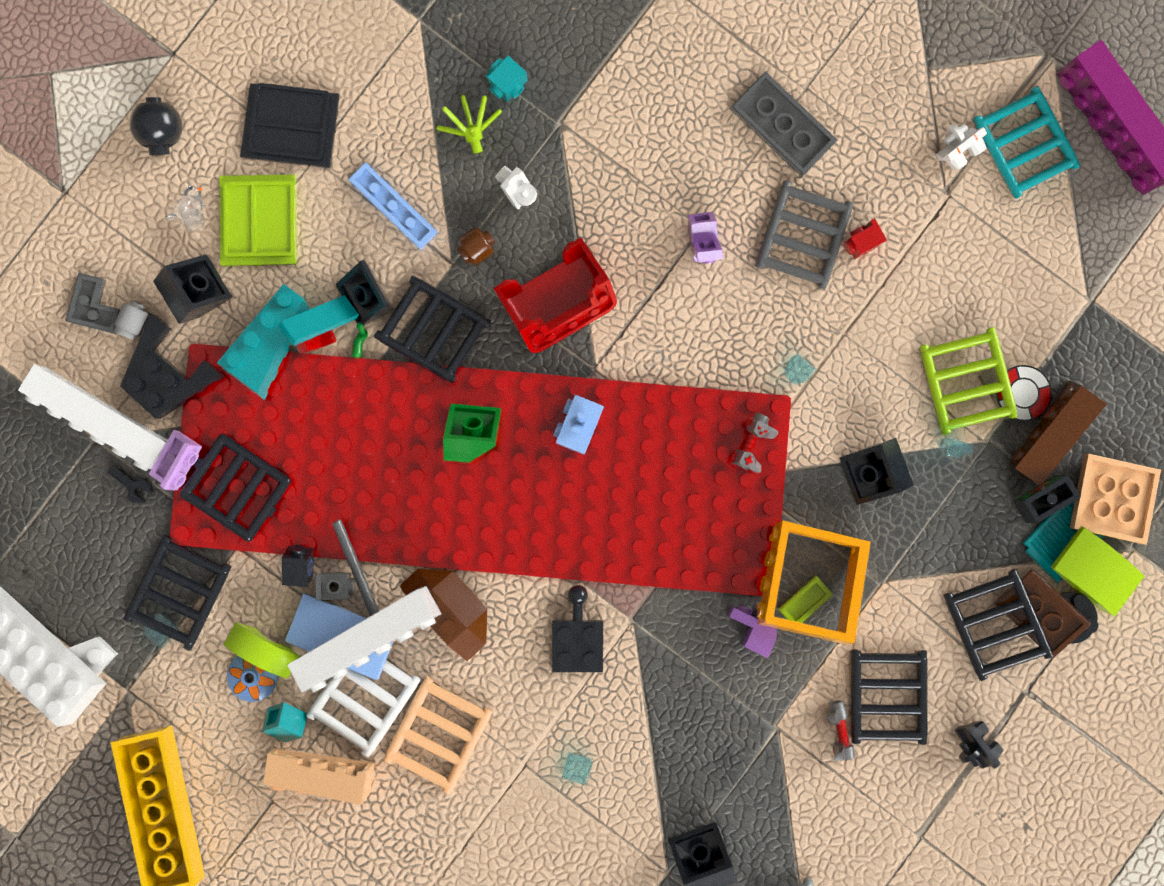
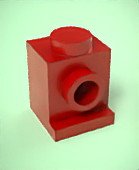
[843,218,887,259]

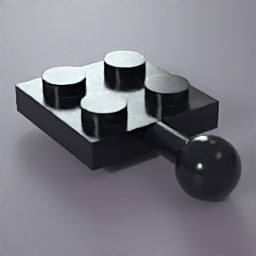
[552,585,603,672]

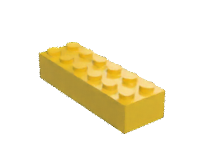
[111,725,205,886]

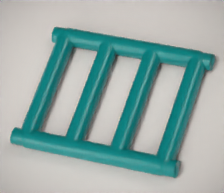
[973,86,1081,199]

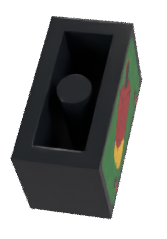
[1013,475,1081,523]

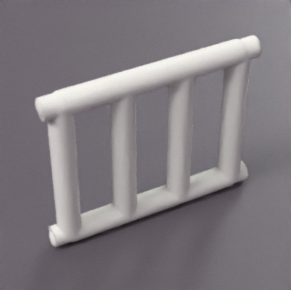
[306,660,421,758]

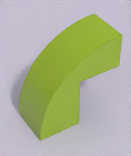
[223,622,300,679]

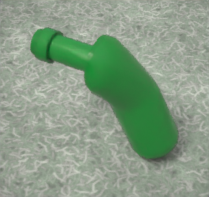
[352,322,368,358]

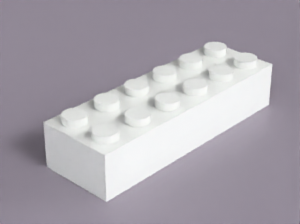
[0,586,106,727]

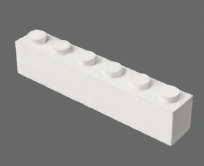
[18,364,168,471]
[288,587,441,693]

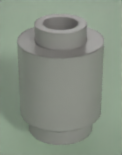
[113,301,148,340]

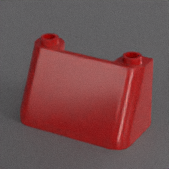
[493,237,617,353]

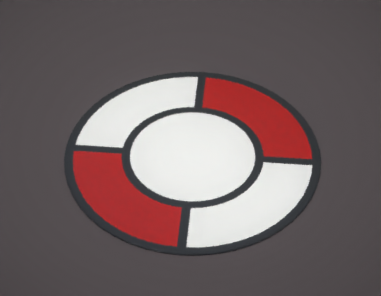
[996,365,1052,421]

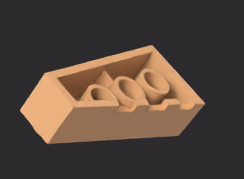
[263,748,375,805]

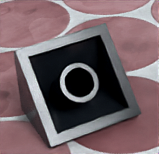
[335,260,394,327]

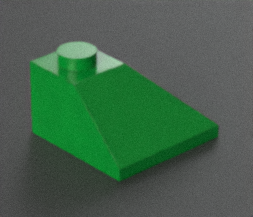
[443,404,501,463]

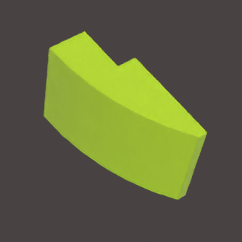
[1051,526,1145,617]

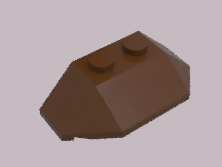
[400,568,488,661]

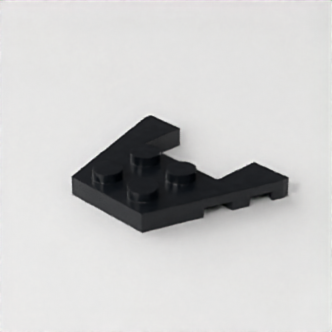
[120,313,225,419]

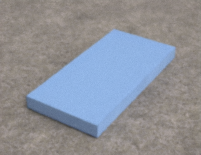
[285,593,393,680]

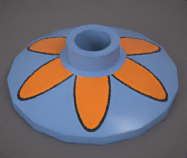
[227,656,278,702]

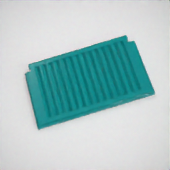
[1023,489,1103,583]

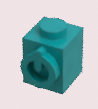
[485,56,528,102]

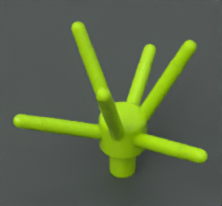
[436,95,502,154]

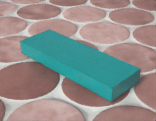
[279,295,359,346]

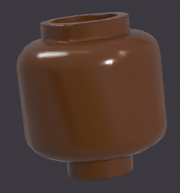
[456,227,495,265]

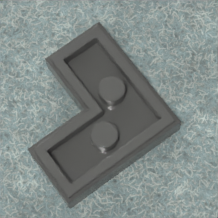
[65,273,120,335]

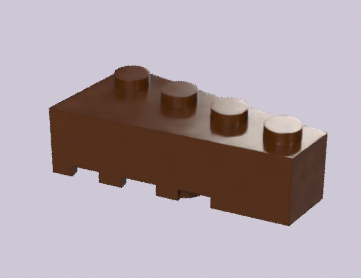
[1010,380,1107,486]

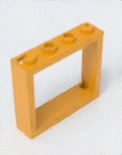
[756,521,871,644]

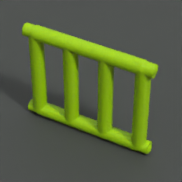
[920,327,1018,435]

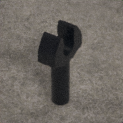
[107,465,154,503]

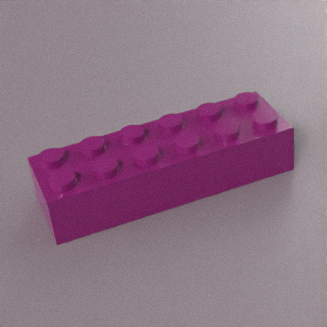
[1056,39,1164,196]

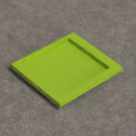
[220,174,297,266]

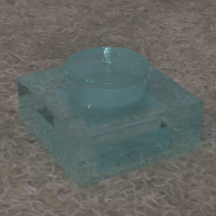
[939,438,974,459]

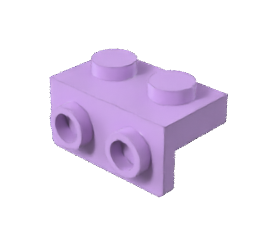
[149,430,202,490]

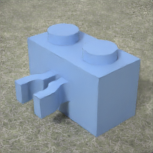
[553,395,604,455]

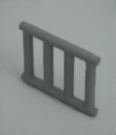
[755,180,853,290]

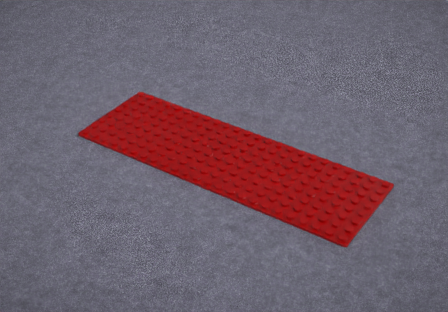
[170,344,791,596]

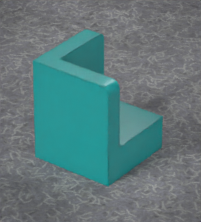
[262,702,307,743]

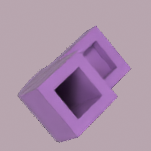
[687,212,723,264]
[727,604,777,658]

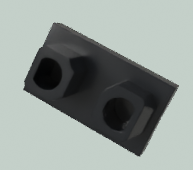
[954,721,1004,769]

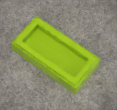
[777,575,833,623]

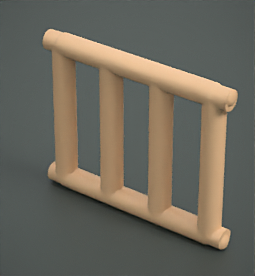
[383,676,492,795]

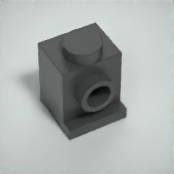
[315,572,355,600]

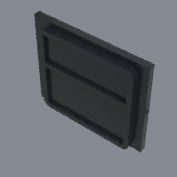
[240,83,340,169]

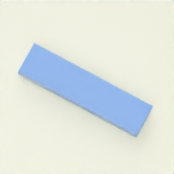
[348,162,438,250]

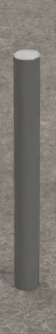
[332,519,379,617]

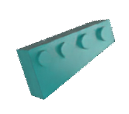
[217,284,309,400]

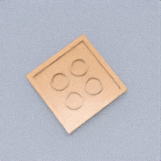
[1070,454,1161,545]

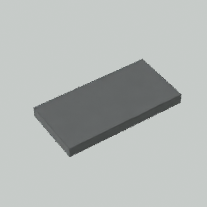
[730,71,837,178]

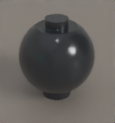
[129,97,183,155]

